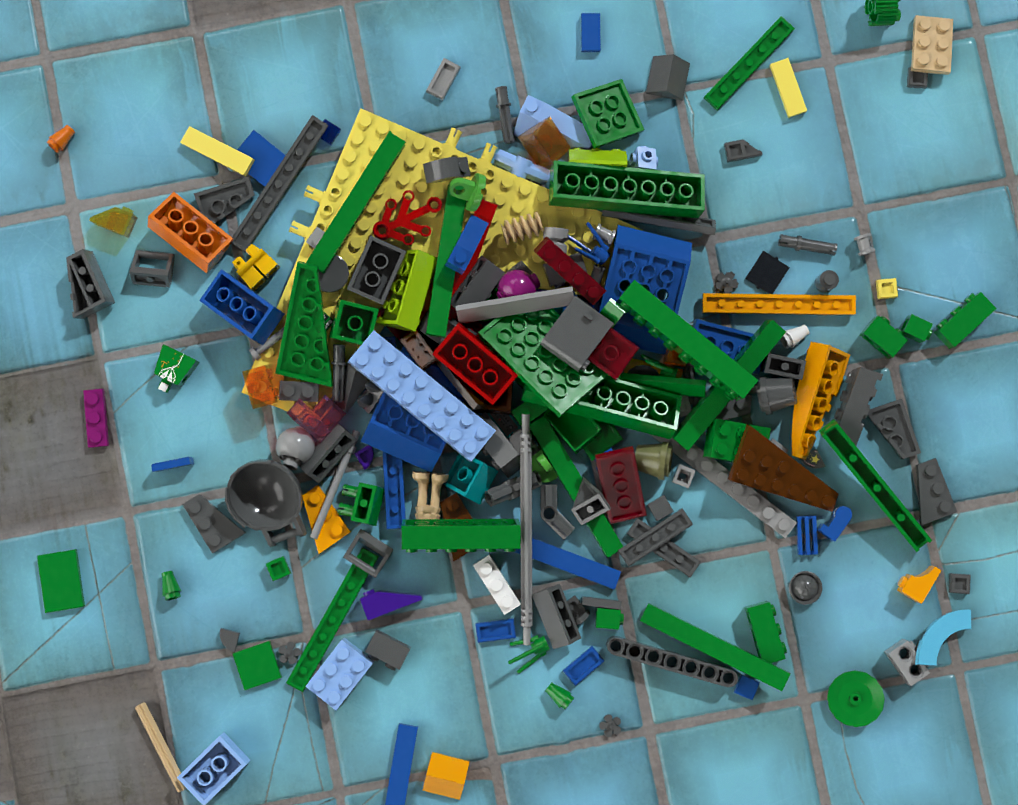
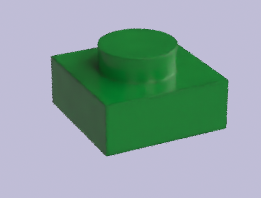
[266,556,291,581]

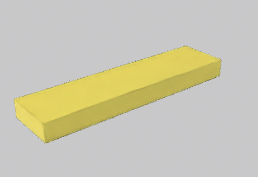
[180,126,255,177]

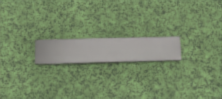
[456,286,574,324]

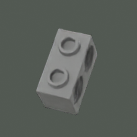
[884,639,930,686]

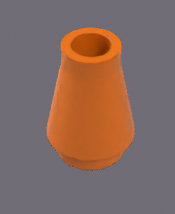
[47,125,75,153]

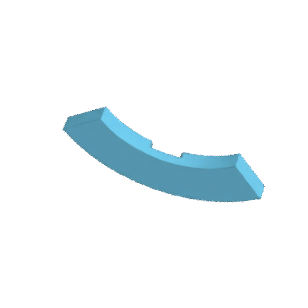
[915,610,971,666]

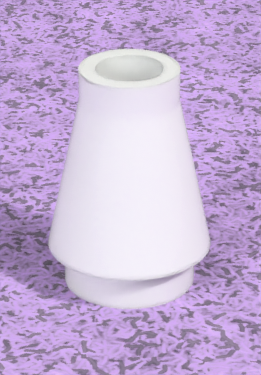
[780,325,810,349]

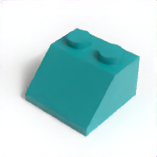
[443,454,498,505]

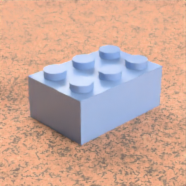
[305,638,374,710]
[177,732,250,805]

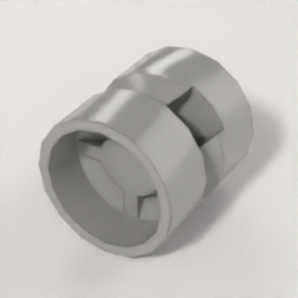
[543,227,569,254]

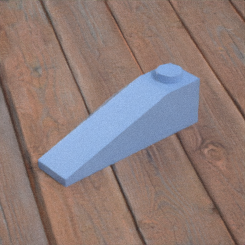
[513,95,592,149]

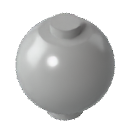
[276,426,315,470]

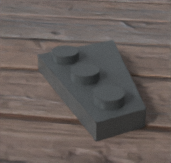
[194,177,255,224]
[867,399,921,459]
[916,458,957,526]

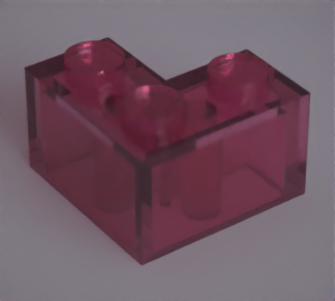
[287,395,346,442]

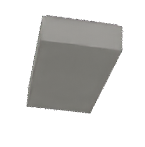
[426,58,461,101]

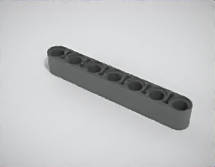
[606,636,738,687]

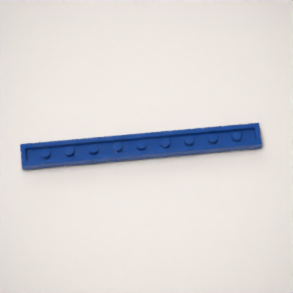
[382,336,406,529]

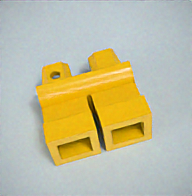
[232,244,280,291]

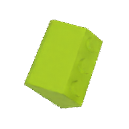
[568,148,628,167]

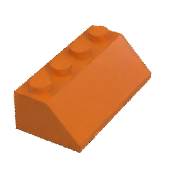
[148,192,233,274]

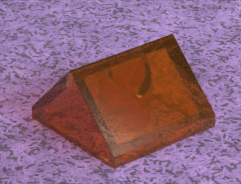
[518,116,571,167]

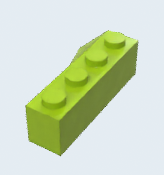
[376,250,437,332]

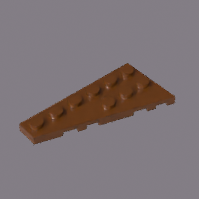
[728,424,839,512]

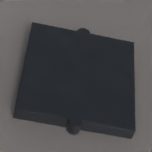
[745,251,790,294]

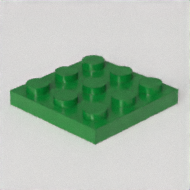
[571,79,645,149]

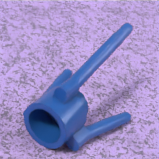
[568,222,610,265]

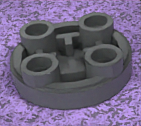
[319,255,349,292]

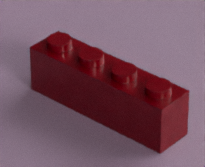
[533,236,606,305]

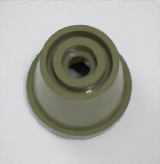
[635,441,673,480]

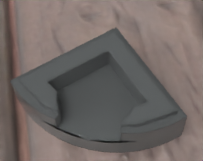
[220,628,240,652]

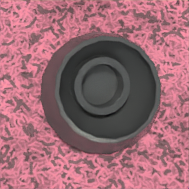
[789,571,823,605]

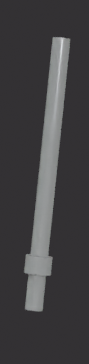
[310,430,360,540]

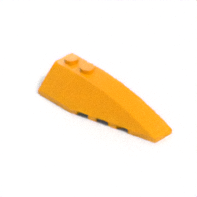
[792,341,850,460]

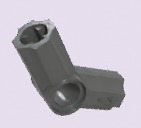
[485,470,542,507]
[540,485,575,540]

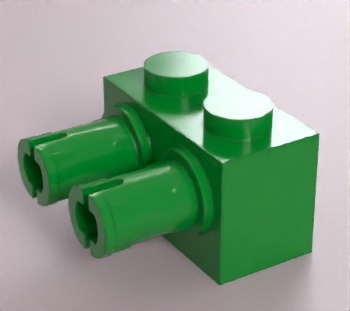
[337,482,385,526]

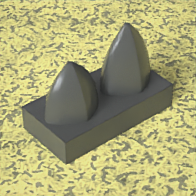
[357,381,383,414]

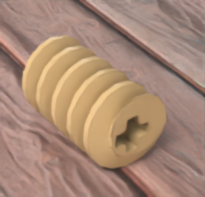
[501,212,544,245]

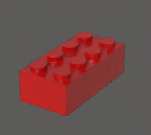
[432,322,518,405]

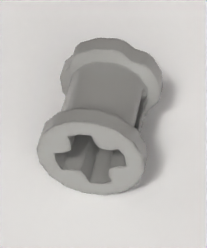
[592,223,616,247]
[854,233,875,256]

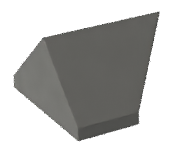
[571,477,611,525]

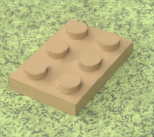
[911,15,953,75]

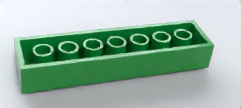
[549,160,705,219]
[616,280,758,401]
[521,376,682,439]

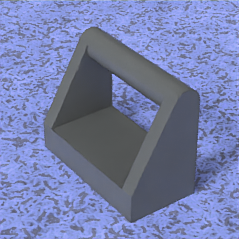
[129,250,175,288]
[343,529,393,578]

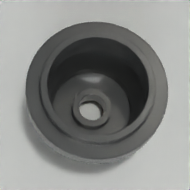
[757,377,797,415]

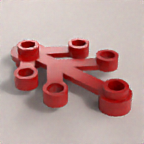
[373,190,442,246]

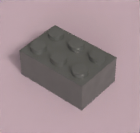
[347,235,407,305]

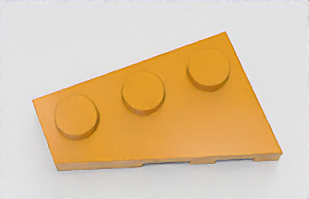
[302,485,351,554]

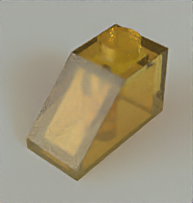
[89,206,138,238]

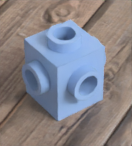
[629,146,658,170]

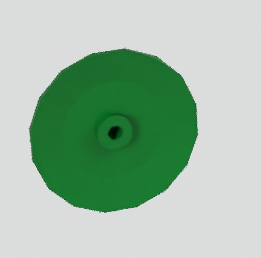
[827,670,885,727]

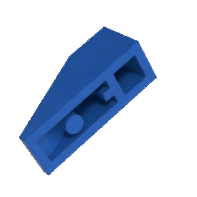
[445,214,489,275]

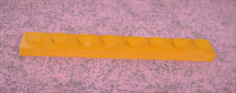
[702,293,856,315]

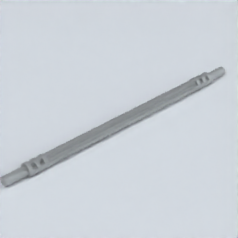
[520,414,533,645]

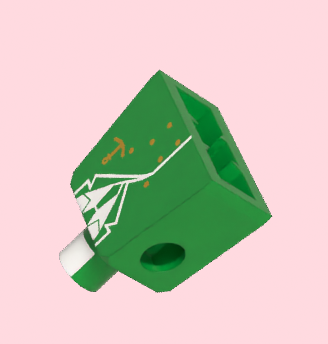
[154,344,200,393]

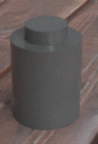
[815,270,839,292]

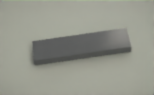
[618,508,693,567]
[626,518,701,578]

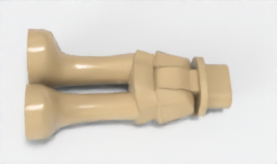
[412,471,449,519]

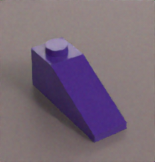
[360,589,423,620]

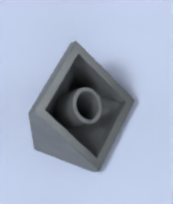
[646,54,690,101]

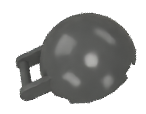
[225,459,307,547]

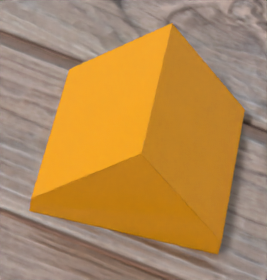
[422,752,470,800]

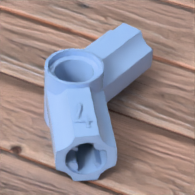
[494,149,550,186]

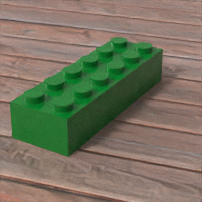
[401,519,521,553]

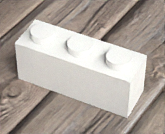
[473,554,521,615]

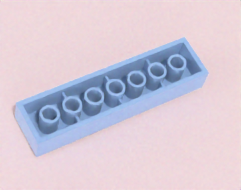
[348,330,496,461]

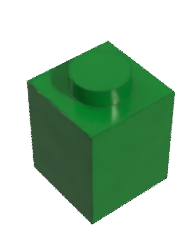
[901,314,933,343]
[595,607,624,630]

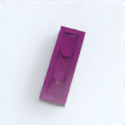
[83,389,109,448]

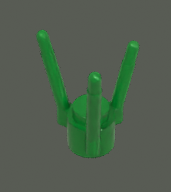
[640,354,678,378]
[508,635,550,673]

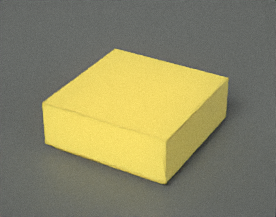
[876,278,898,299]

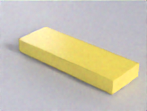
[770,58,807,118]

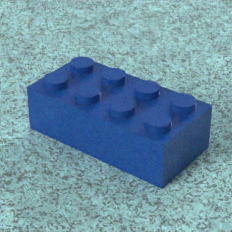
[199,269,285,345]

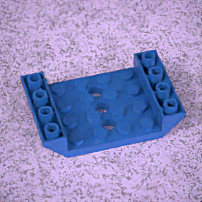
[598,225,692,355]
[360,346,465,473]

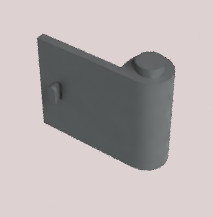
[540,296,614,372]

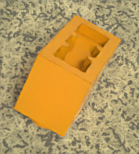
[897,565,941,604]

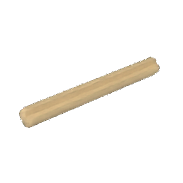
[135,702,186,792]

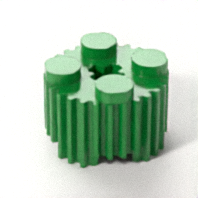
[864,0,901,26]

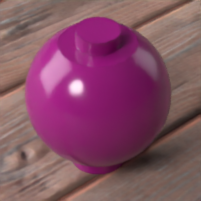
[497,270,540,299]

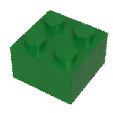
[329,299,379,345]

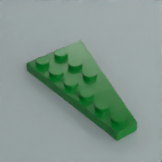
[275,261,333,387]

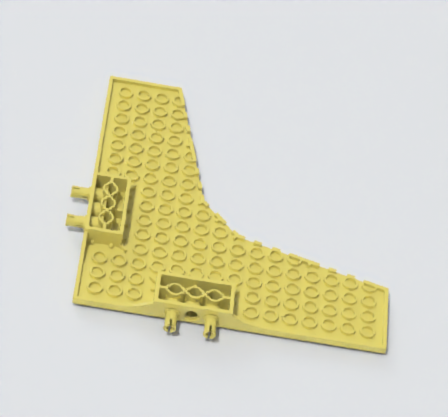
[241,108,643,422]

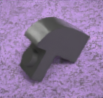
[423,156,470,183]

